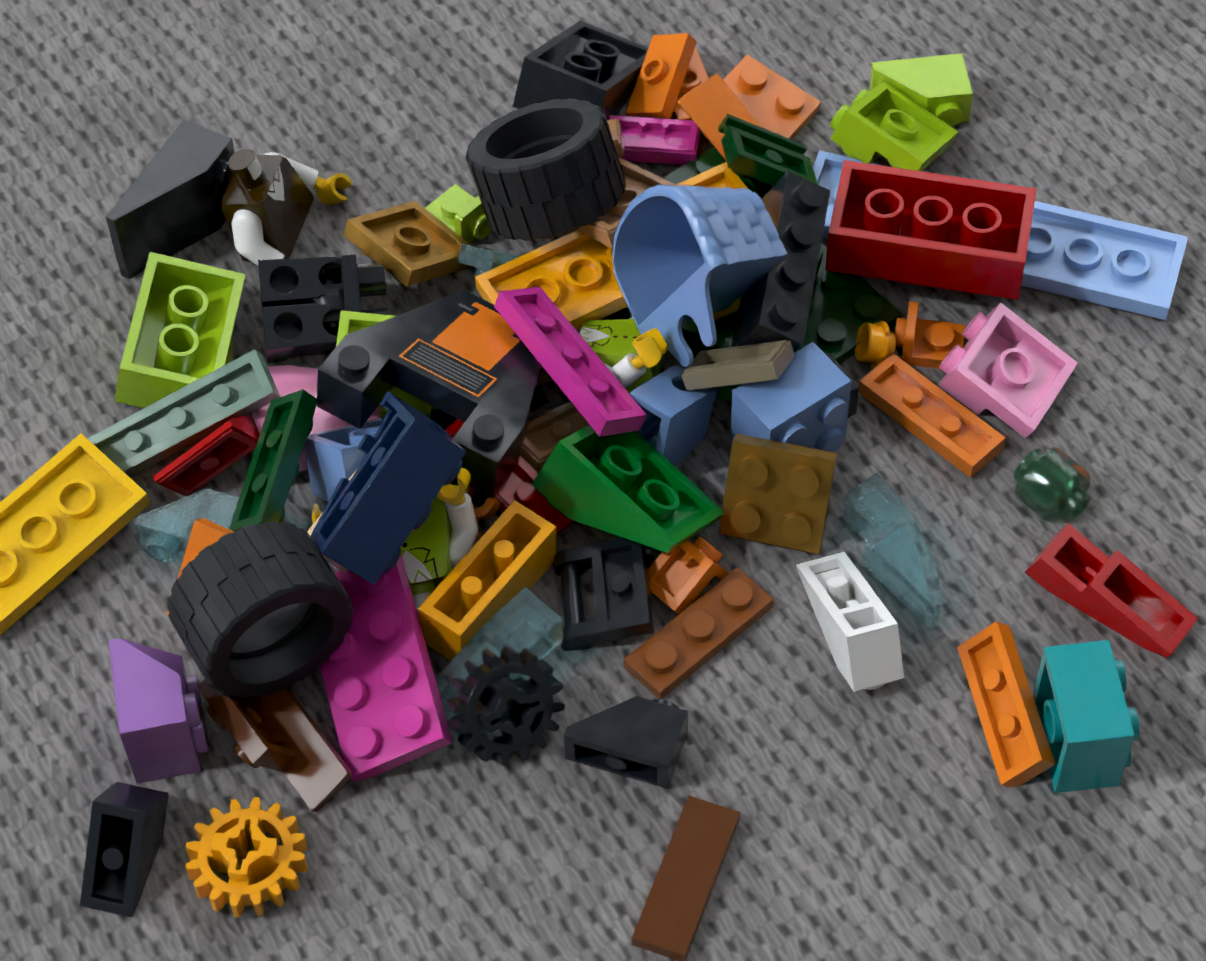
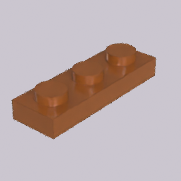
[623,568,774,699]

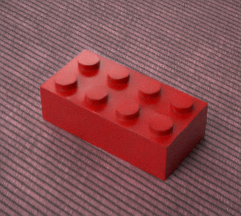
[825,160,1037,300]

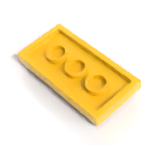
[0,433,151,636]

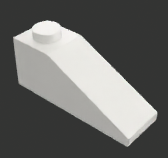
[796,552,904,692]

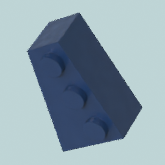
[310,391,466,585]

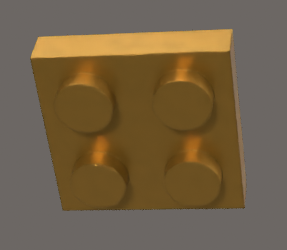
[343,201,479,287]
[719,433,838,554]

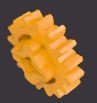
[185,797,308,918]

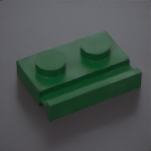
[718,114,818,187]

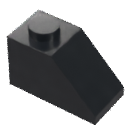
[564,696,688,789]
[80,782,169,917]

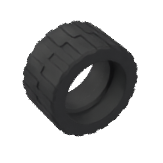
[466,99,626,241]
[167,522,353,699]

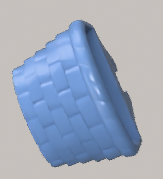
[612,184,787,367]

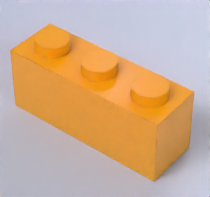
[418,500,556,668]

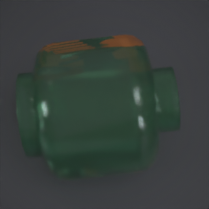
[1013,447,1091,522]

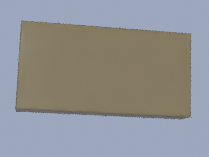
[681,340,795,391]

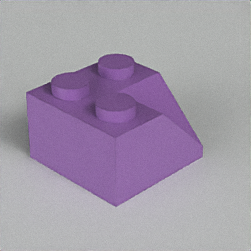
[108,638,209,784]

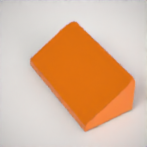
[677,73,763,160]

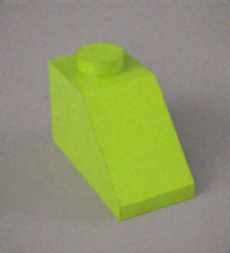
[869,53,973,127]

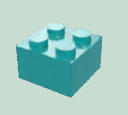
[1033,640,1140,793]

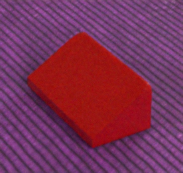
[153,414,260,497]

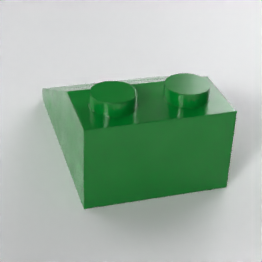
[532,425,725,553]

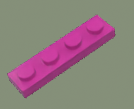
[494,287,646,437]

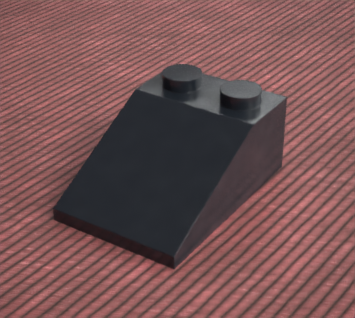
[512,20,648,121]
[106,120,235,279]

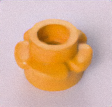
[854,321,896,369]

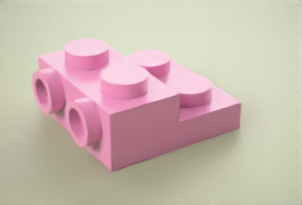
[939,302,1078,438]

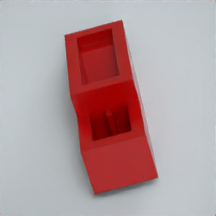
[1024,523,1198,658]

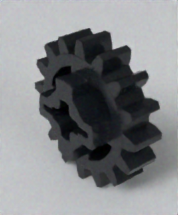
[446,645,565,765]

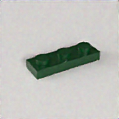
[229,389,318,532]

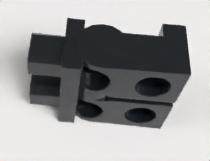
[258,254,389,363]

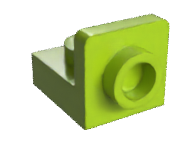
[425,184,492,243]

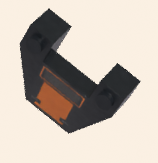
[317,290,542,499]

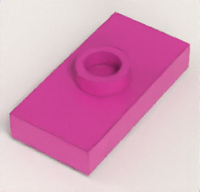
[609,115,701,165]

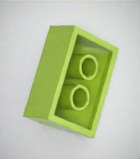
[114,252,246,408]

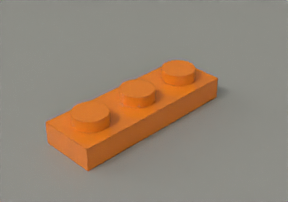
[859,353,1006,478]
[957,621,1055,788]

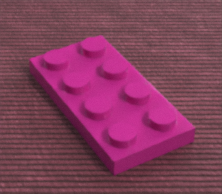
[320,554,453,782]

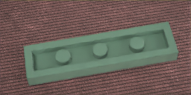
[87,349,281,477]

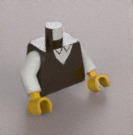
[222,149,352,266]

